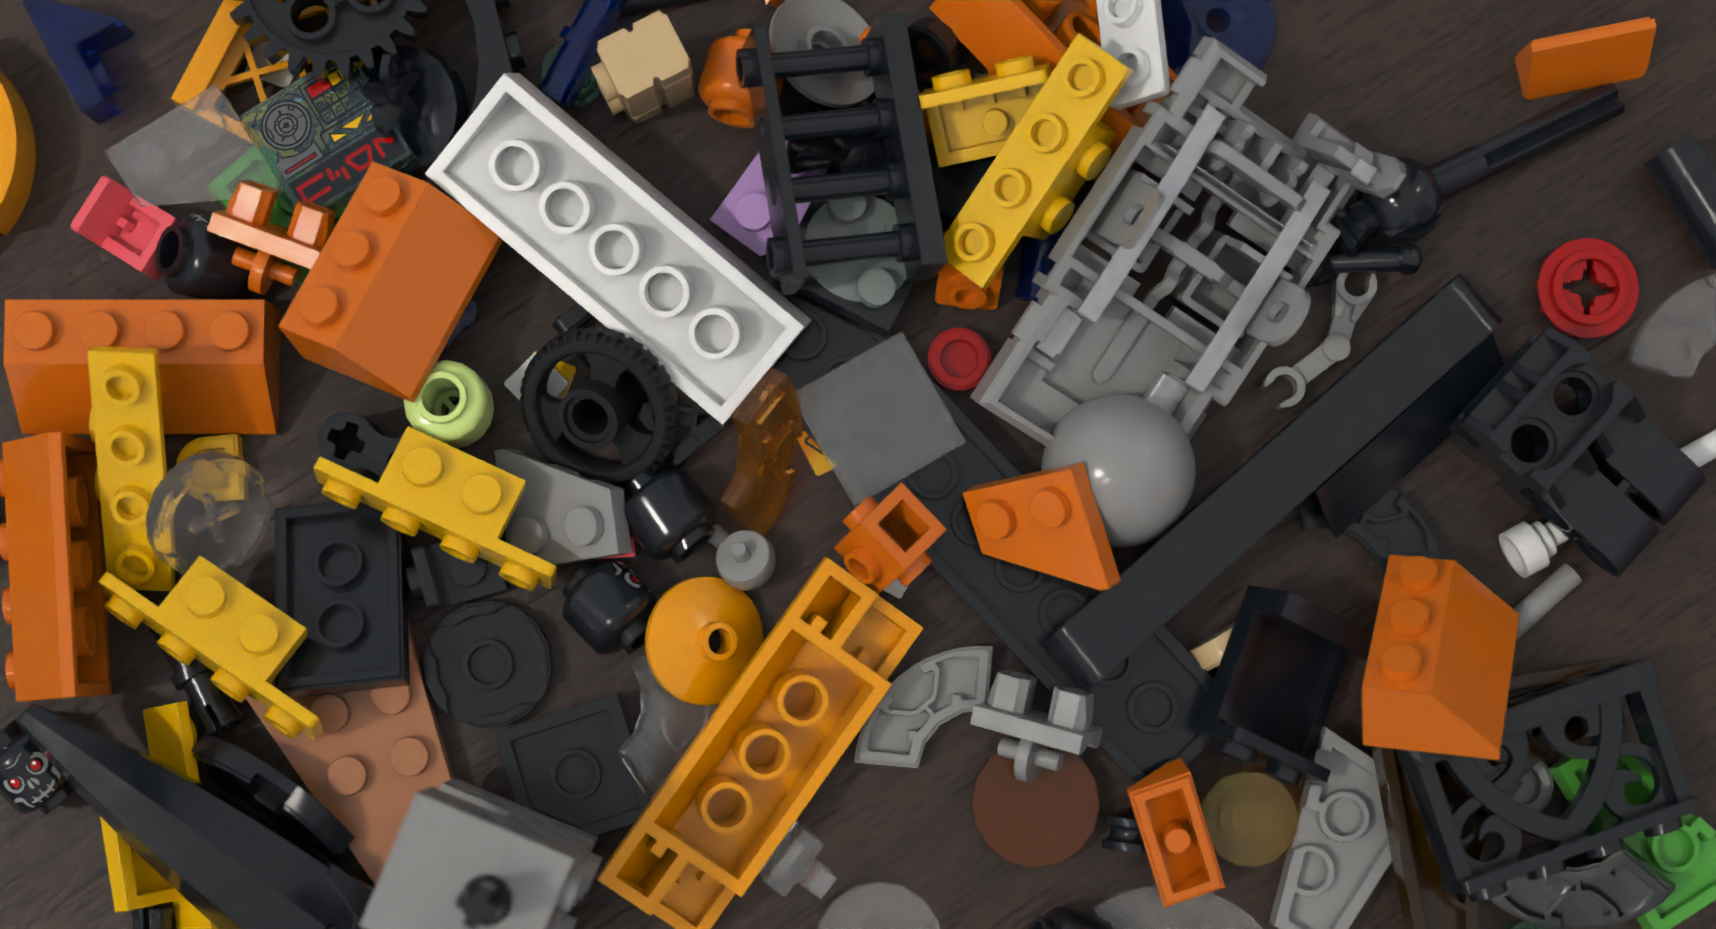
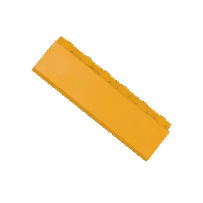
[596,556,923,929]

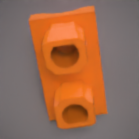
[207,180,336,295]

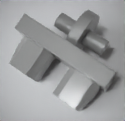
[970,669,1103,783]

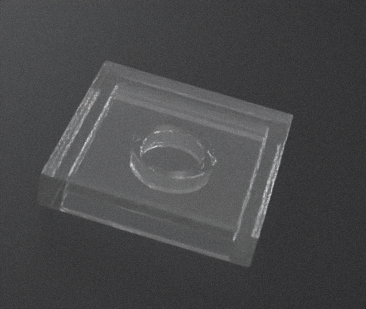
[790,331,966,507]

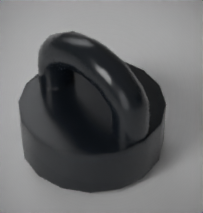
[907,17,963,84]

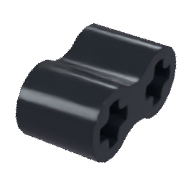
[317,412,402,478]

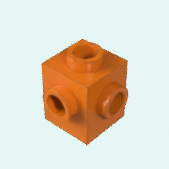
[833,482,947,594]

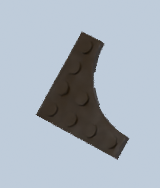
[1371,659,1625,929]

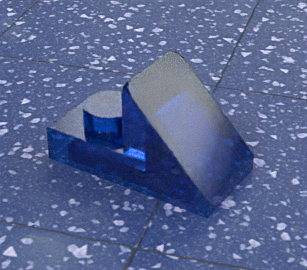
[22,0,135,125]

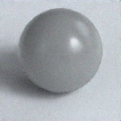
[1041,394,1196,548]

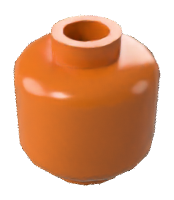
[698,29,785,128]

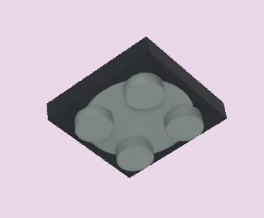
[772,166,943,337]

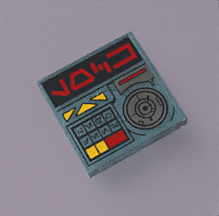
[240,62,418,210]

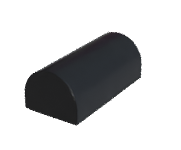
[1643,134,1716,270]

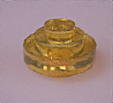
[1201,771,1297,867]

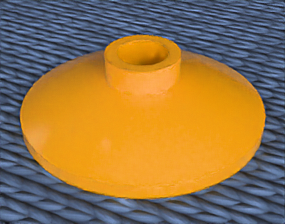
[645,577,764,705]

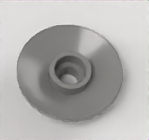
[769,0,875,108]

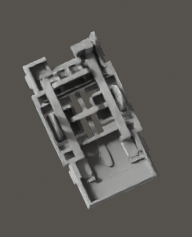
[970,36,1407,447]

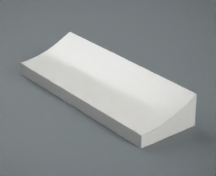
[425,73,812,425]

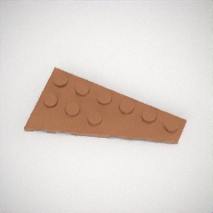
[246,621,454,886]

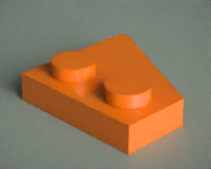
[962,462,1121,591]

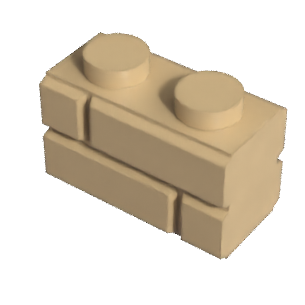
[590,10,697,125]

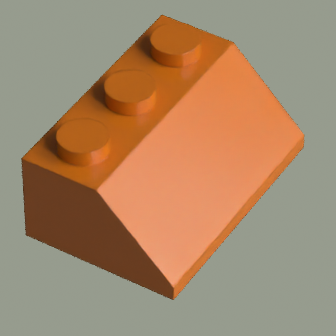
[278,161,503,403]
[1362,554,1520,760]

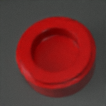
[927,327,991,393]

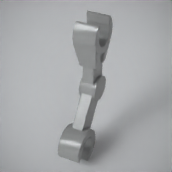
[1260,273,1378,410]

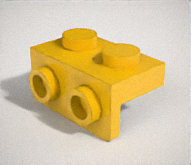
[919,55,1052,168]

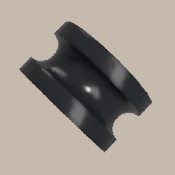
[1101,814,1146,853]

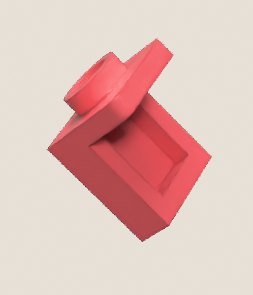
[71,175,178,281]

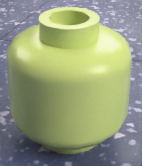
[404,360,494,448]

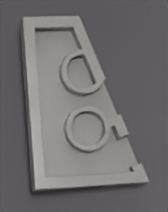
[1269,727,1392,929]

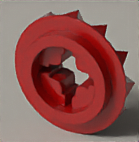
[1534,238,1639,340]

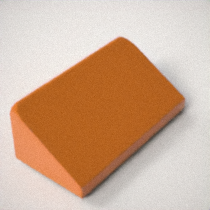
[1514,17,1657,100]
[1126,758,1225,908]

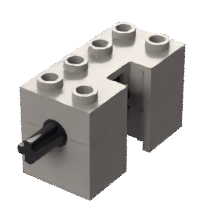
[359,778,603,929]

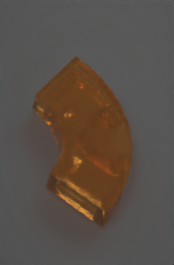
[720,367,802,537]

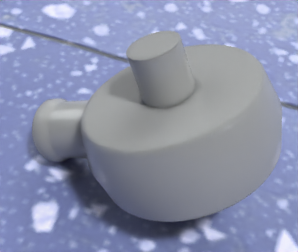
[708,525,776,591]

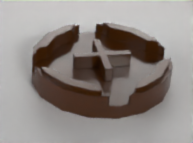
[971,746,1100,868]

